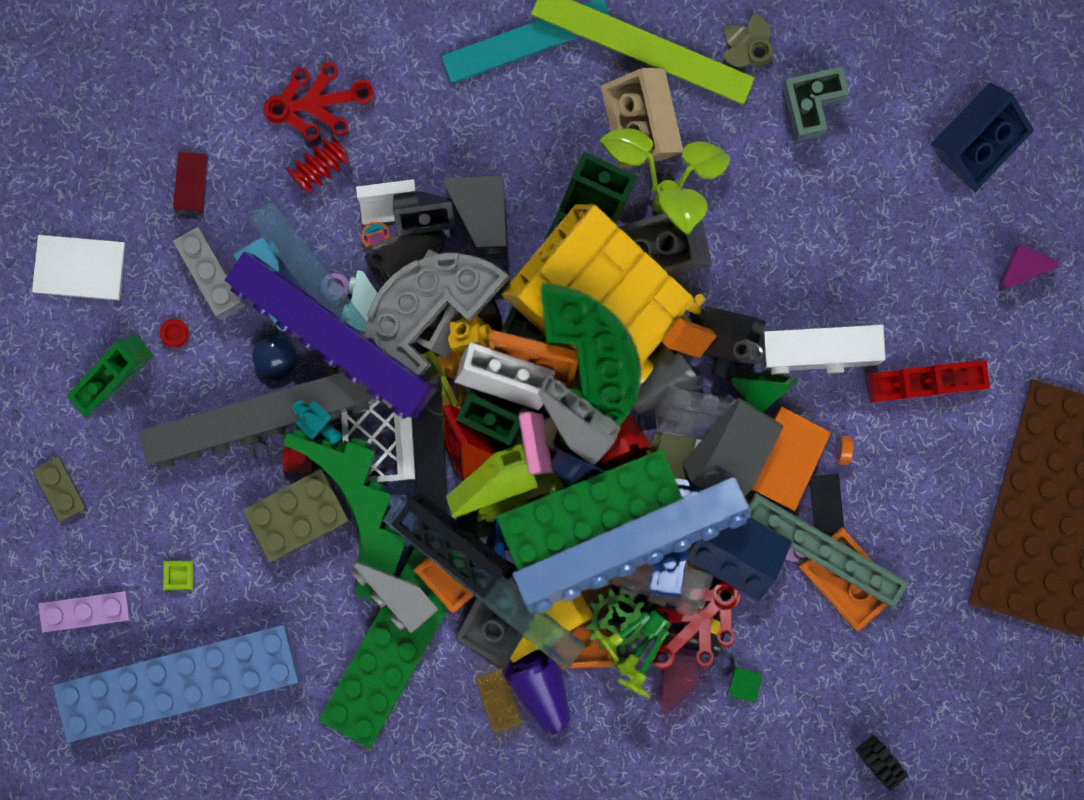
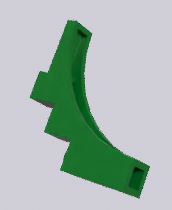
[281,429,407,602]

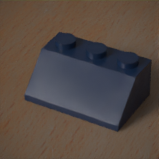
[931,83,1034,192]
[687,518,792,601]

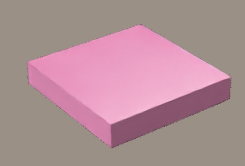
[519,412,553,474]

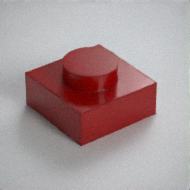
[283,445,313,474]

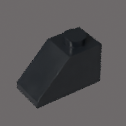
[393,191,456,236]

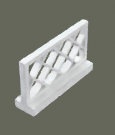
[338,367,416,483]

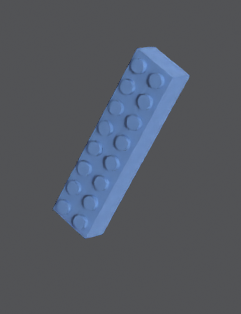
[53,624,302,743]

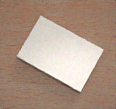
[32,235,126,301]

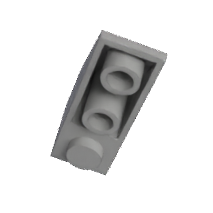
[538,375,621,465]
[350,560,438,633]

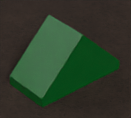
[732,370,797,412]

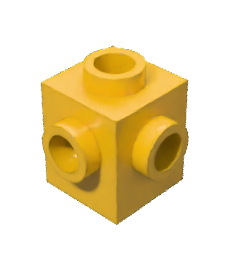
[448,315,492,357]

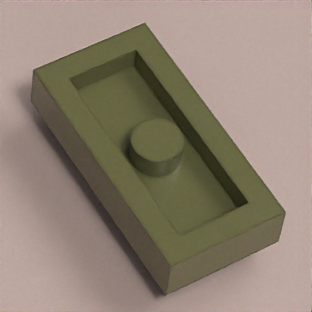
[33,457,87,522]

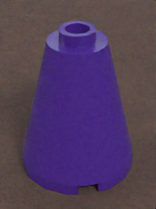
[502,648,570,734]

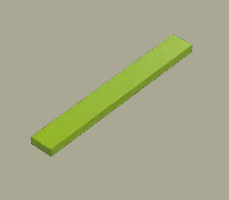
[531,0,755,105]

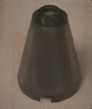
[363,230,446,284]

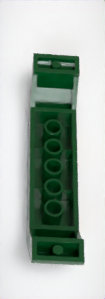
[456,151,638,446]

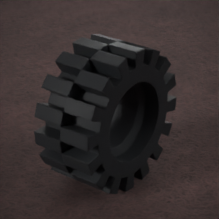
[855,734,909,791]

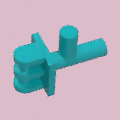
[292,400,342,444]

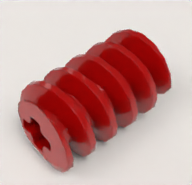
[285,133,351,194]

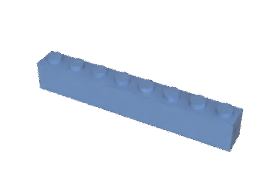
[513,477,751,614]

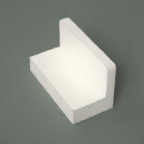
[356,179,417,225]

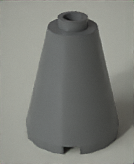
[630,344,705,414]

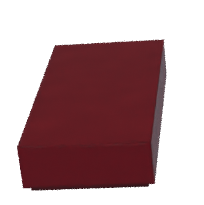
[173,152,209,212]

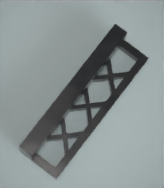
[391,493,512,599]

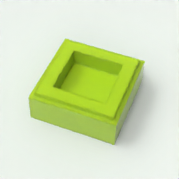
[163,561,194,590]

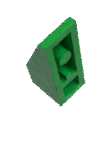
[67,334,154,417]

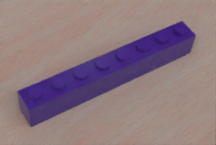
[224,251,437,419]

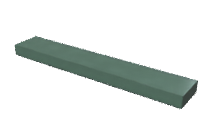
[748,493,909,609]

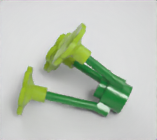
[595,610,672,699]

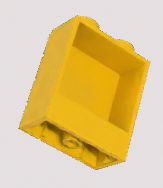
[500,204,695,384]

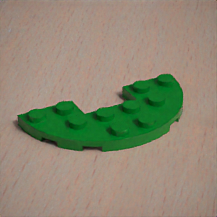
[540,283,642,445]

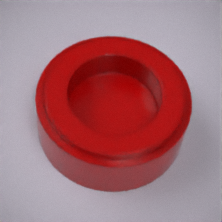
[159,319,190,348]

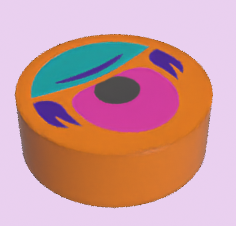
[361,222,391,252]
[835,435,854,466]

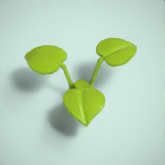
[599,128,730,235]

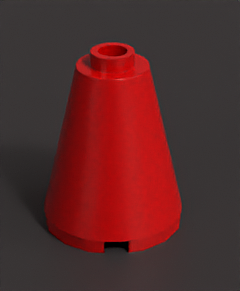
[596,412,653,472]

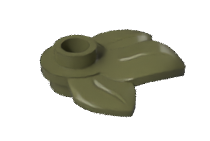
[723,13,774,67]

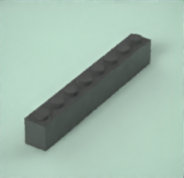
[138,371,377,470]

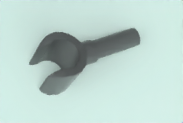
[250,436,269,459]

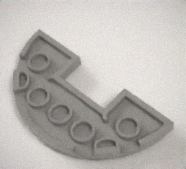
[363,253,510,408]

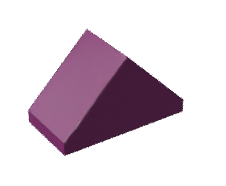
[998,245,1059,291]

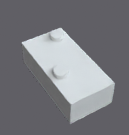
[759,325,886,374]

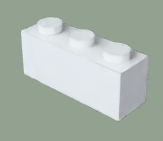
[455,342,555,411]

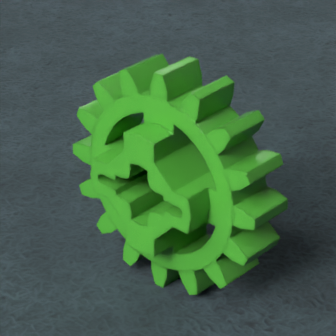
[585,589,649,653]

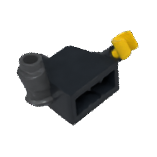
[687,293,766,378]

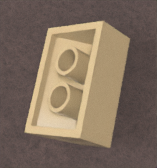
[601,68,683,169]

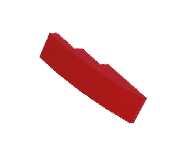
[866,360,990,403]

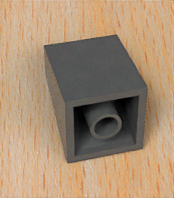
[444,176,507,260]

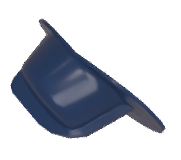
[552,442,606,486]

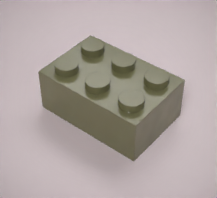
[243,469,352,563]

